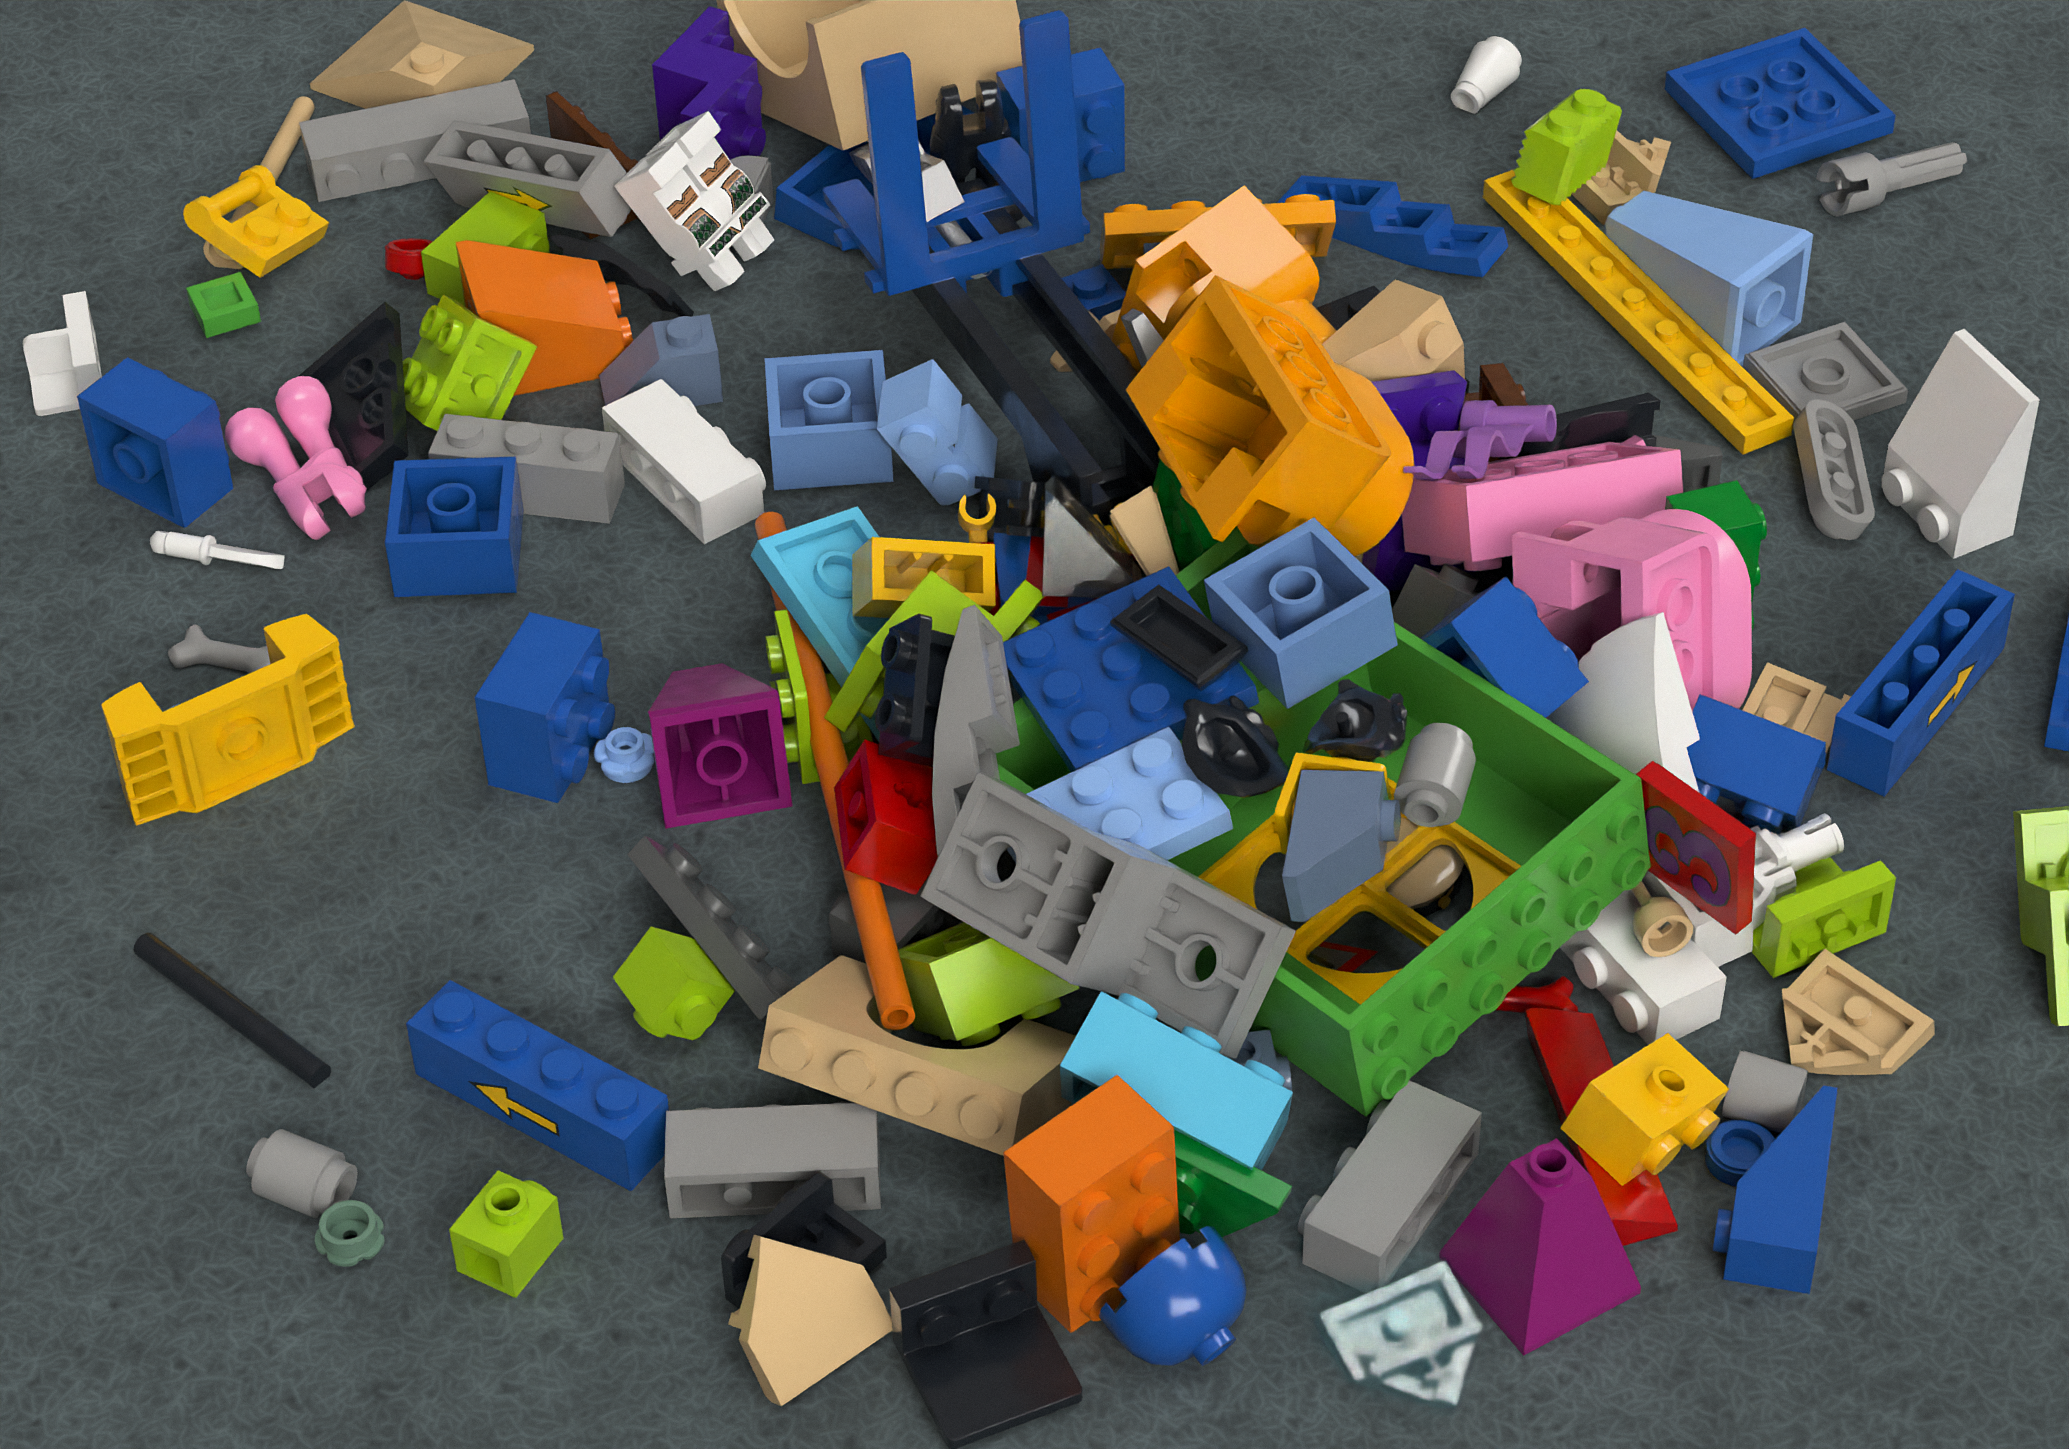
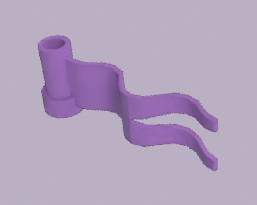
[1403,400,1557,480]

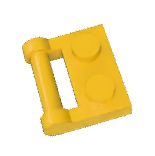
[183,165,329,278]

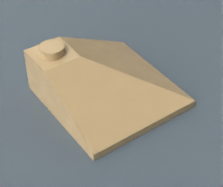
[310,0,534,109]
[1322,279,1466,425]

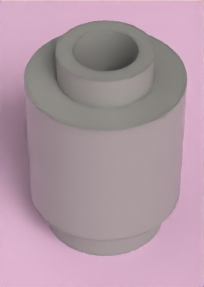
[1394,723,1476,827]
[246,1129,358,1218]

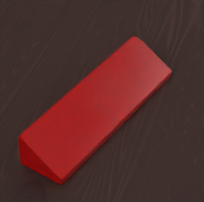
[1525,1008,1678,1246]

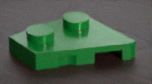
[1174,1130,1292,1237]

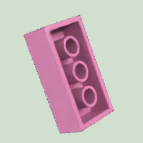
[1402,442,1683,571]

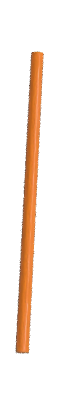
[755,512,915,1030]

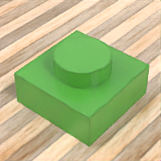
[186,272,261,338]

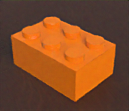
[1003,1075,1180,1333]

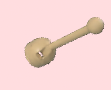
[1631,881,1693,957]

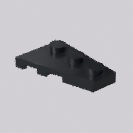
[299,302,409,491]

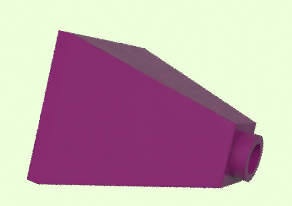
[648,663,793,829]
[1439,1138,1641,1356]

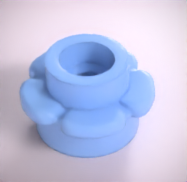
[594,727,655,783]

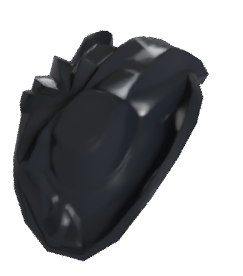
[1302,679,1407,763]
[1181,695,1290,798]

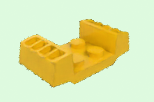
[101,614,355,826]

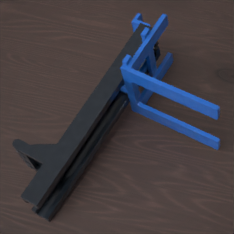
[823,10,1160,537]

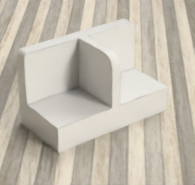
[22,291,102,416]

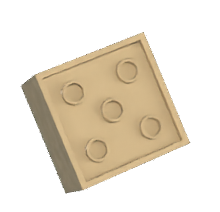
[716,0,1022,151]

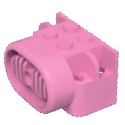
[1512,509,1752,719]

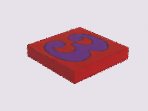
[1636,761,1756,935]

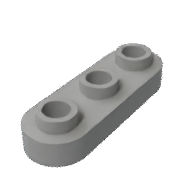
[1793,399,1875,540]

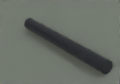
[133,932,331,1088]

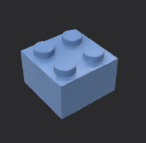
[764,350,894,490]
[1204,518,1398,709]

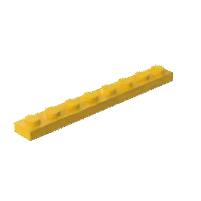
[1483,169,1794,455]

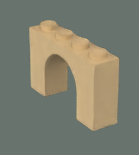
[758,955,1076,1156]

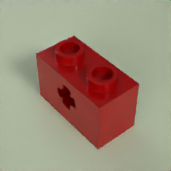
[834,739,938,895]

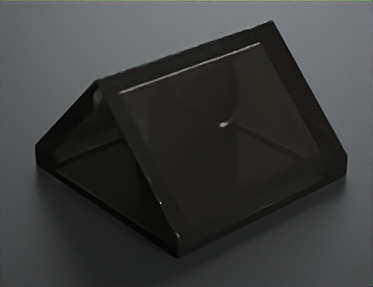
[1042,475,1142,598]

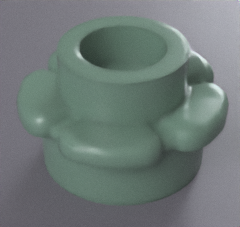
[314,1200,385,1267]

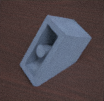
[599,314,723,406]
[1282,770,1401,922]

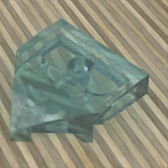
[1314,1260,1483,1410]

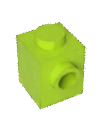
[613,926,735,1041]
[449,1170,563,1298]

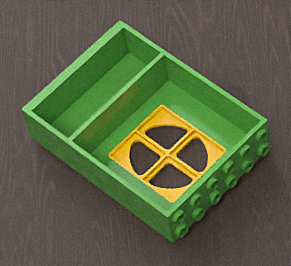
[996,527,1651,1117]

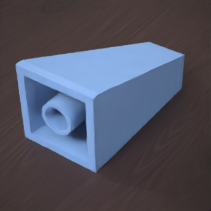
[1604,191,1813,366]

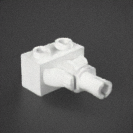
[1642,813,1844,967]

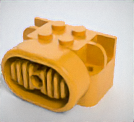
[1111,185,1337,373]
[1126,275,1414,557]

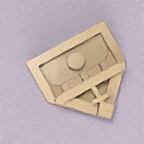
[1572,130,1671,225]
[1782,949,1935,1075]
[728,1235,892,1406]

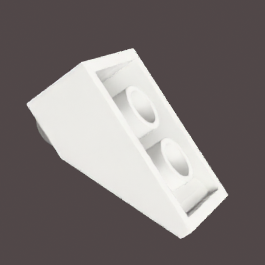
[1881,329,2040,559]

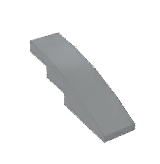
[932,605,1020,857]

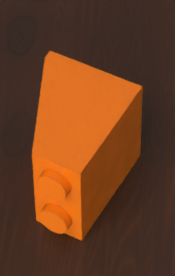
[455,240,633,396]

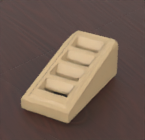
[1109,486,1179,576]

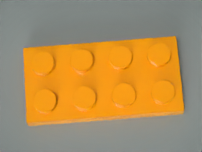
[1100,194,1336,269]

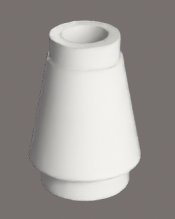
[1451,36,1522,114]

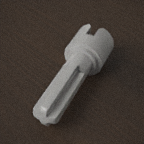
[1816,142,1967,217]

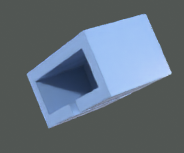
[877,359,998,505]

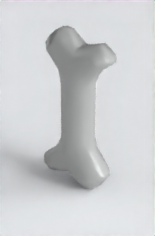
[168,625,271,673]

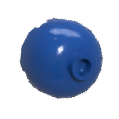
[1099,1226,1247,1366]

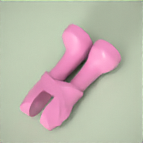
[225,376,367,540]

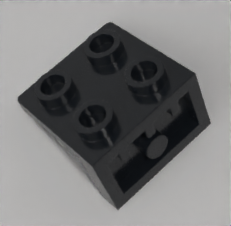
[889,1240,1083,1449]

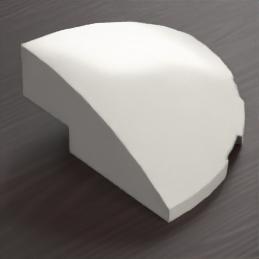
[1548,612,1700,792]

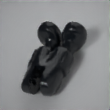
[930,79,1024,222]

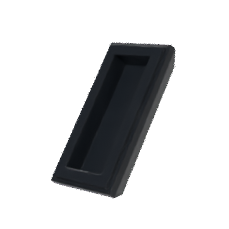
[1110,584,1248,691]

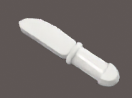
[150,531,285,569]

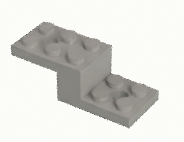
[920,772,1296,1058]

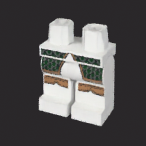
[614,111,774,291]

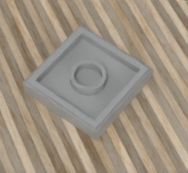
[1743,322,1908,420]

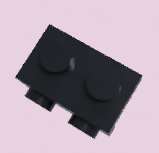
[875,613,955,767]
[721,1171,887,1309]

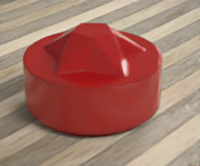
[385,238,433,280]

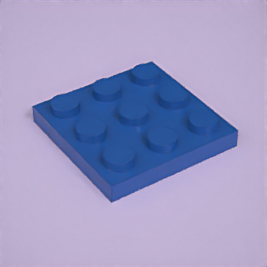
[1665,28,1896,179]
[1003,566,1259,772]

